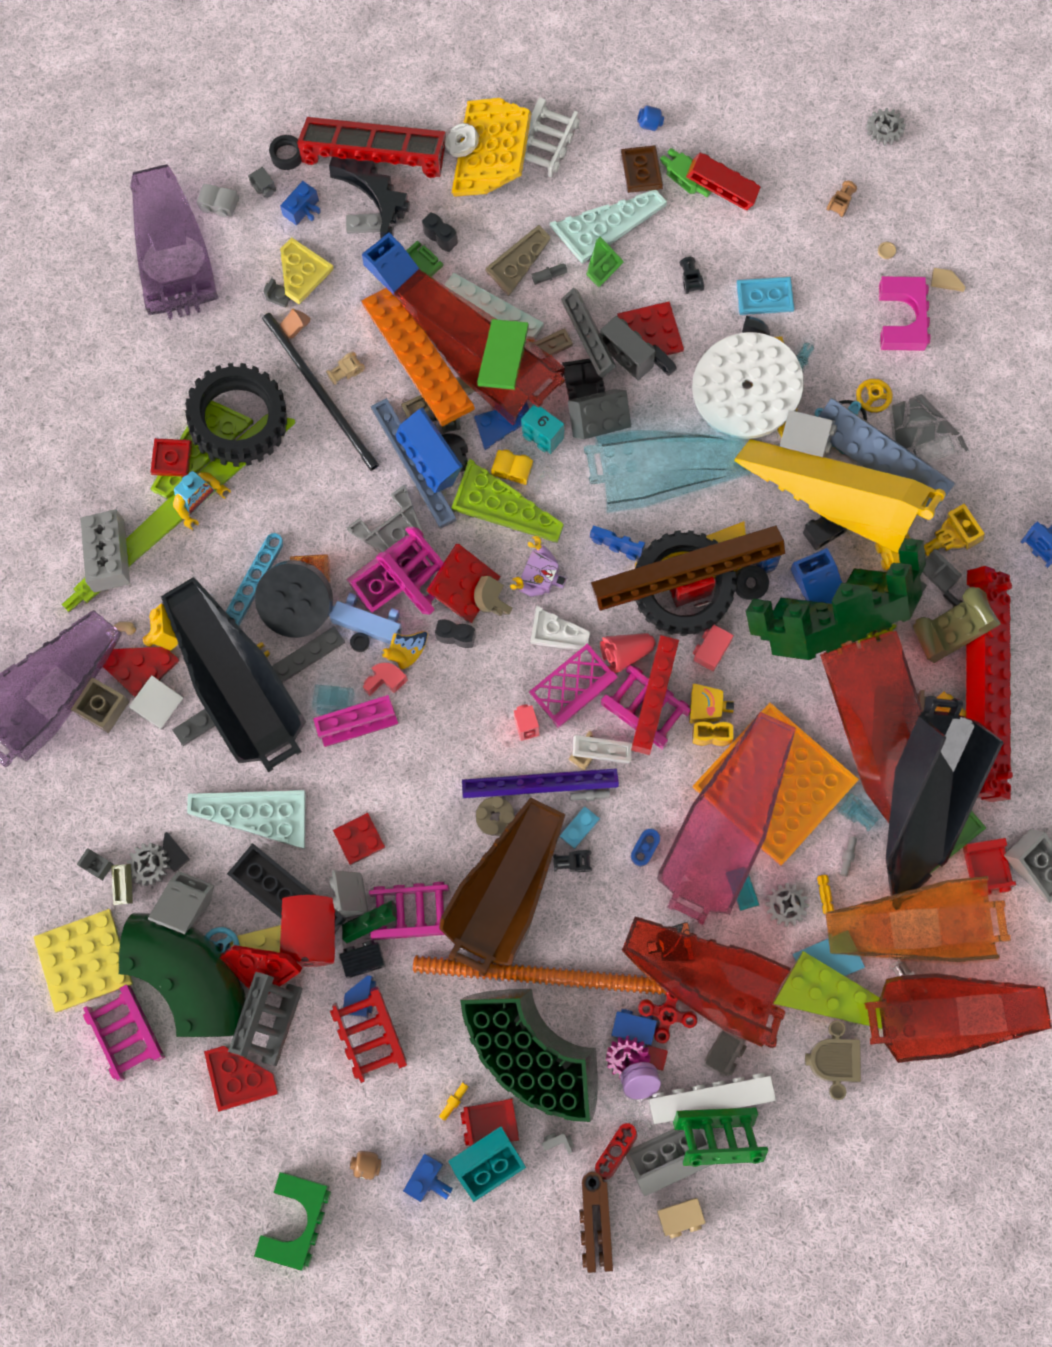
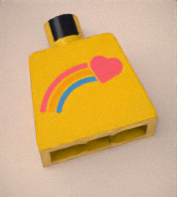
[689,683,734,724]

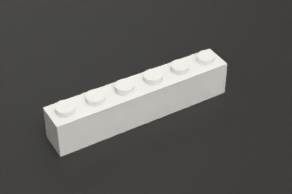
[648,1073,776,1124]

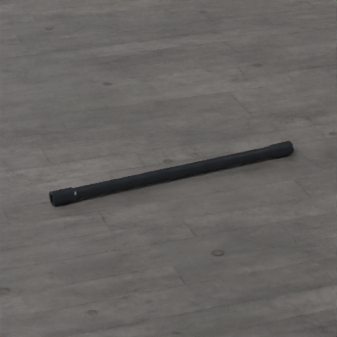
[262,313,379,471]

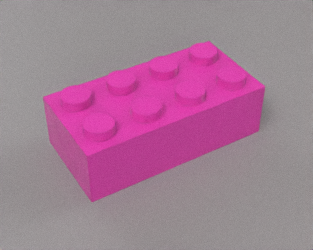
[346,535,431,613]

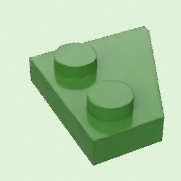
[586,236,624,288]

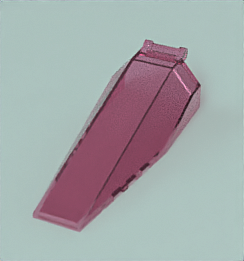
[657,712,796,925]

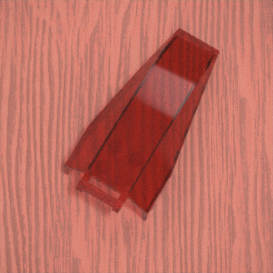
[622,916,791,1048]
[864,973,1052,1063]

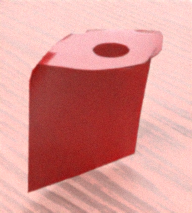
[280,895,335,967]

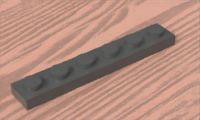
[561,287,616,378]

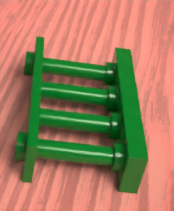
[673,1107,768,1167]

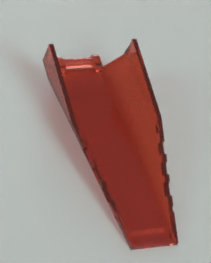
[394,269,565,426]

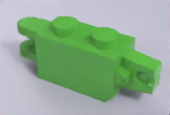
[660,148,713,197]

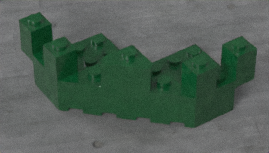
[746,538,926,660]

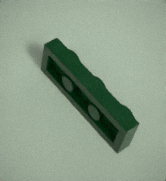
[342,900,397,944]

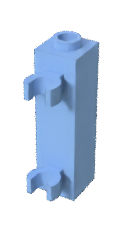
[329,593,402,644]

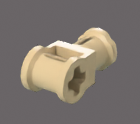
[326,352,365,385]

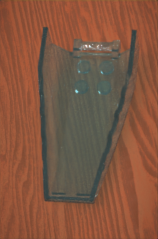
[584,430,750,513]

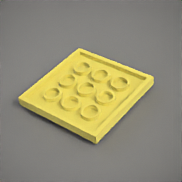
[33,909,133,1013]

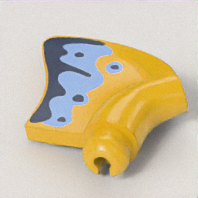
[382,631,428,669]

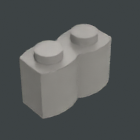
[196,184,239,217]

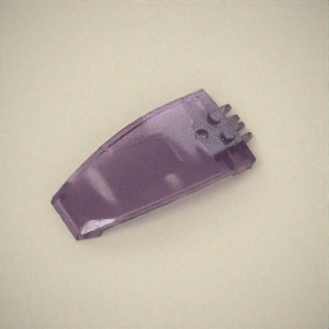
[130,164,219,320]

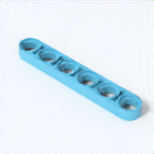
[226,533,283,626]

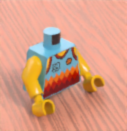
[173,471,231,530]

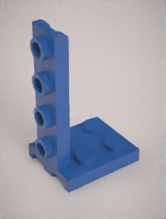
[1020,521,1052,568]

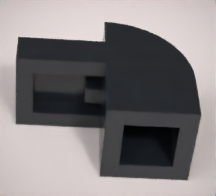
[442,433,468,472]

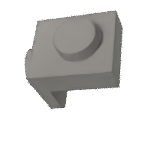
[542,1133,574,1154]

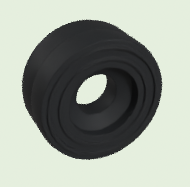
[735,566,769,600]

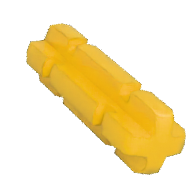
[817,875,834,914]

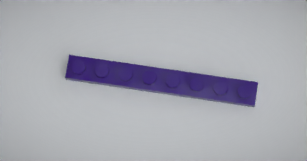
[462,768,619,799]

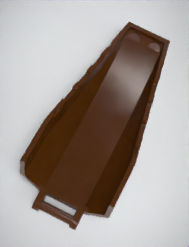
[439,797,566,976]

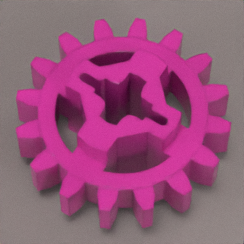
[606,1036,650,1079]

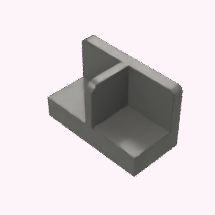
[922,549,962,593]

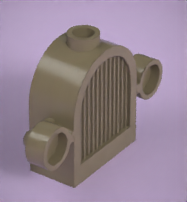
[805,1020,861,1100]

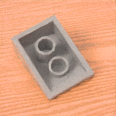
[1004,829,1052,903]

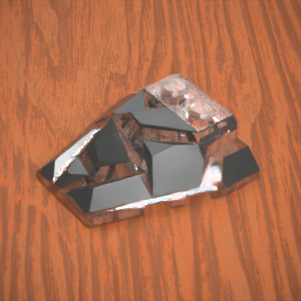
[889,393,970,463]

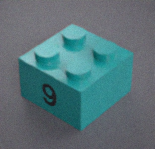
[521,403,564,454]

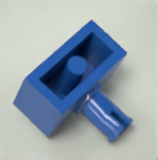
[403,1154,453,1202]

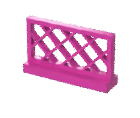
[529,643,618,728]

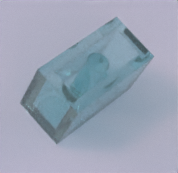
[312,684,355,715]

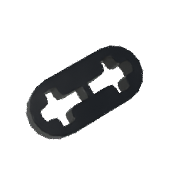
[653,345,677,376]

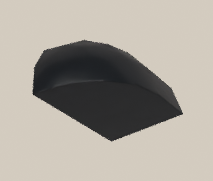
[742,315,770,336]

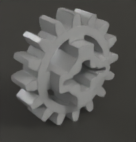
[866,108,906,146]
[127,843,170,886]
[764,883,809,927]

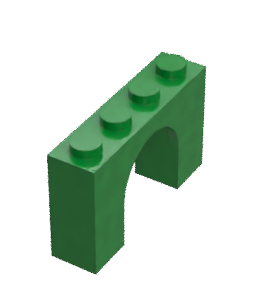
[254,1172,331,1271]

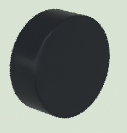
[350,633,370,652]

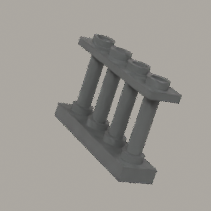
[228,972,303,1066]

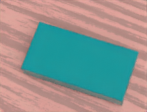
[727,867,759,911]

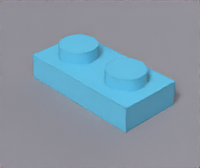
[560,806,600,849]

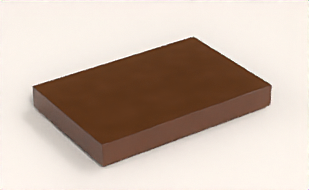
[621,145,663,193]

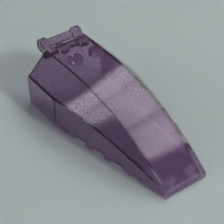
[0,610,122,768]

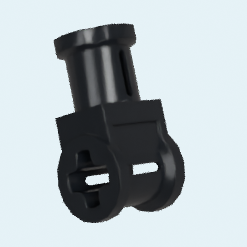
[679,256,704,294]
[553,850,592,873]

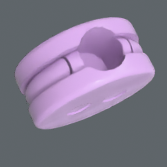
[620,1062,661,1099]

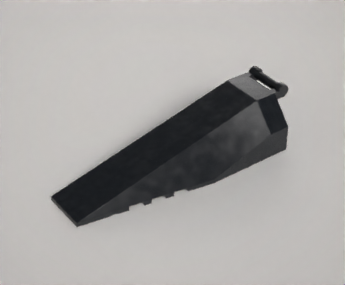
[161,577,306,772]

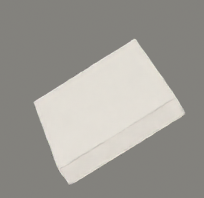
[129,675,183,729]

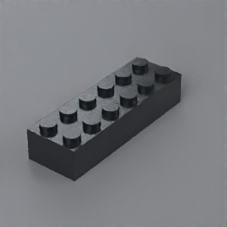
[227,843,346,933]

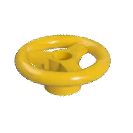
[856,379,893,413]

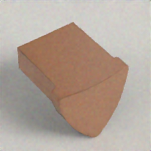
[279,309,311,339]

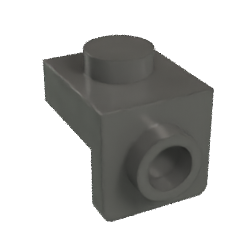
[77,848,113,881]

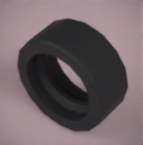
[269,134,302,170]

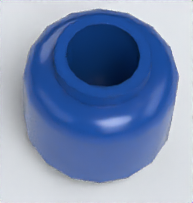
[637,105,664,131]

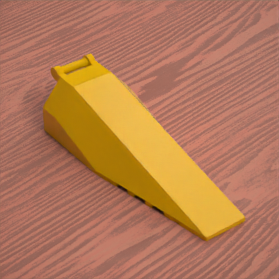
[734,439,946,553]

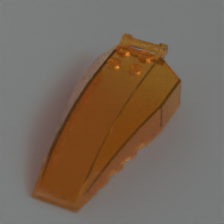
[826,876,1011,965]

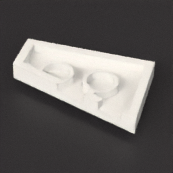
[530,606,590,652]

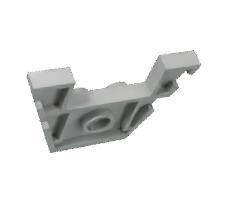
[347,485,425,552]

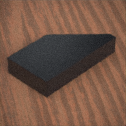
[162,832,190,872]

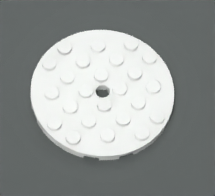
[692,332,804,439]

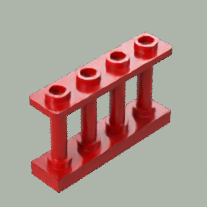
[330,986,407,1083]

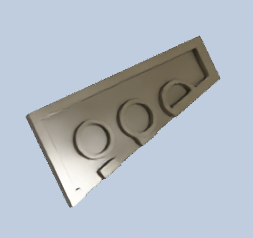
[485,225,551,296]

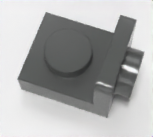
[263,278,291,308]

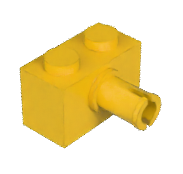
[142,603,178,651]

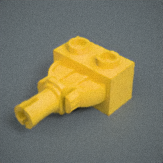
[924,503,985,556]

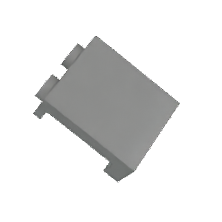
[780,410,837,457]

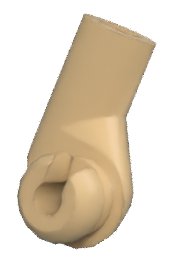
[106,621,136,638]

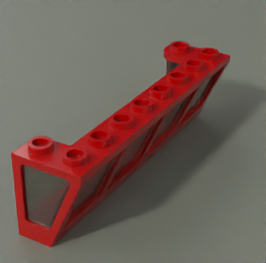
[297,117,446,178]

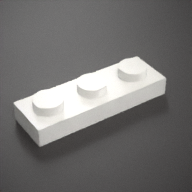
[573,735,632,763]

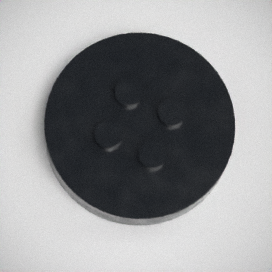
[255,560,333,638]

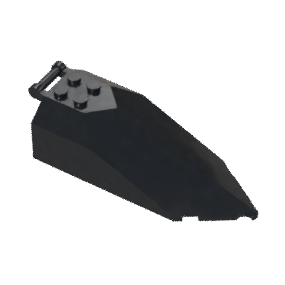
[885,696,1003,908]

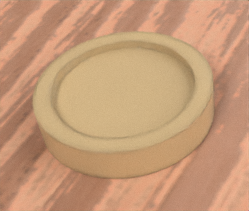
[878,242,896,259]

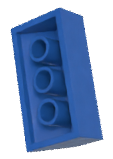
[396,407,463,493]

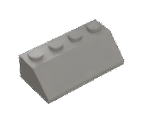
[626,1129,711,1197]

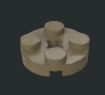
[476,796,514,836]

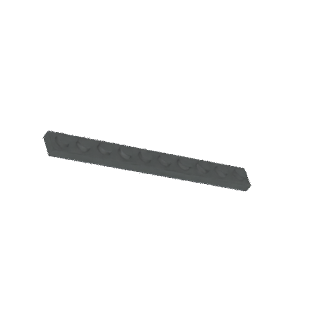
[172,626,345,746]

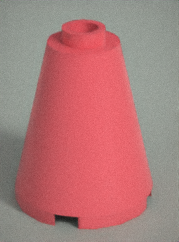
[600,633,656,674]

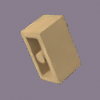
[657,1198,705,1239]

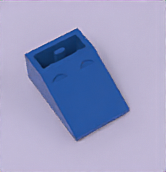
[362,233,426,301]
[790,548,842,604]

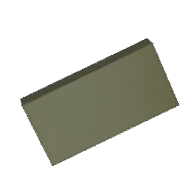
[111,864,133,905]

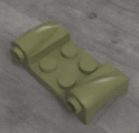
[913,587,1001,663]

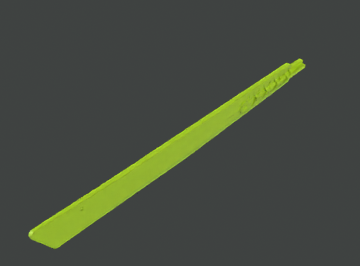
[61,414,296,612]

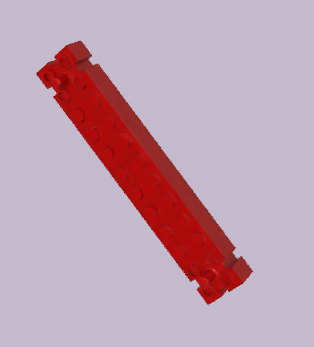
[966,566,1013,802]

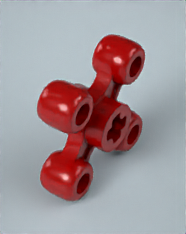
[638,984,698,1044]

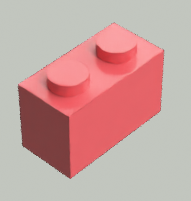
[693,625,734,672]
[514,704,540,741]

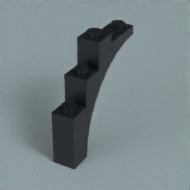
[329,156,410,238]

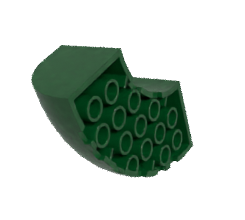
[119,912,246,1037]
[460,989,598,1122]

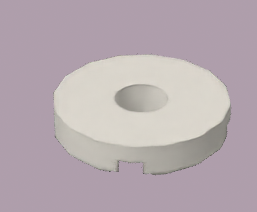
[445,123,479,157]

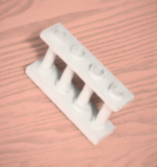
[524,97,580,178]

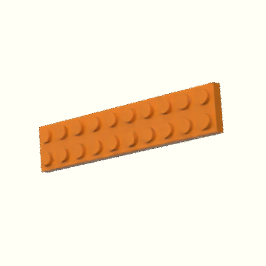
[361,288,475,427]

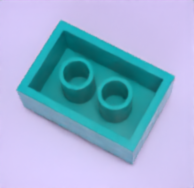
[448,1127,526,1202]

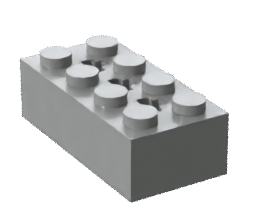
[80,509,130,592]

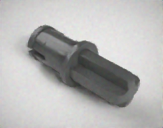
[531,263,567,285]

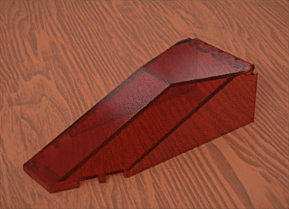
[820,631,923,824]

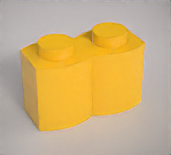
[491,449,533,485]
[692,722,733,746]

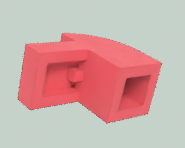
[363,663,408,696]

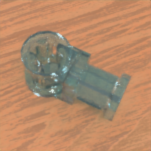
[837,793,879,832]

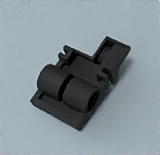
[562,358,605,400]

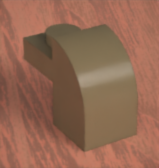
[474,576,513,616]

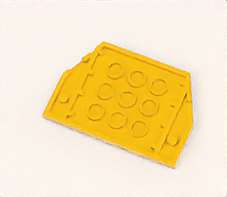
[451,98,532,197]

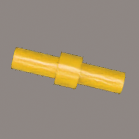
[439,1082,469,1121]

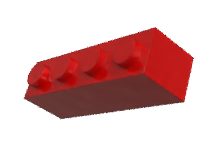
[686,152,761,210]

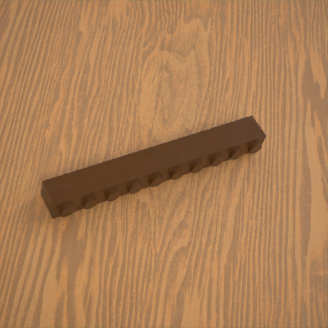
[591,525,786,611]

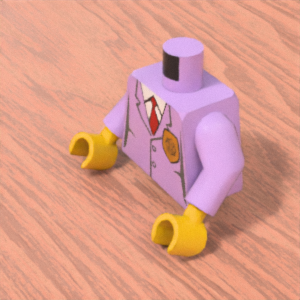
[510,536,567,597]

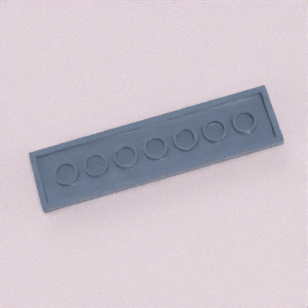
[818,398,955,510]

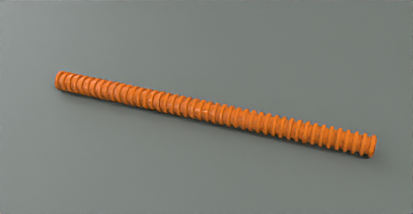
[413,955,695,998]

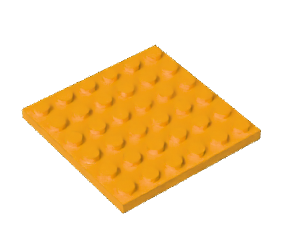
[692,703,859,866]

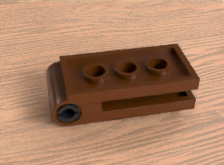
[579,1171,613,1273]

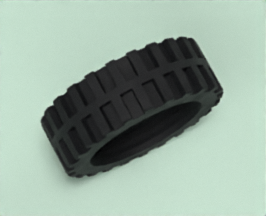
[185,363,287,467]
[634,530,737,636]

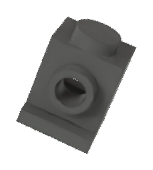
[248,167,276,198]

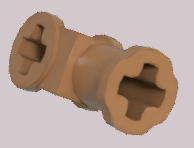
[826,180,857,218]

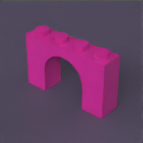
[879,276,931,351]

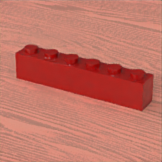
[631,635,679,755]

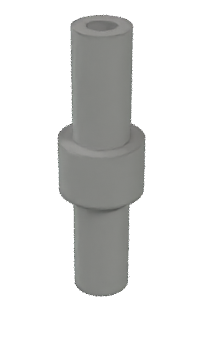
[570,789,610,802]
[840,837,857,877]

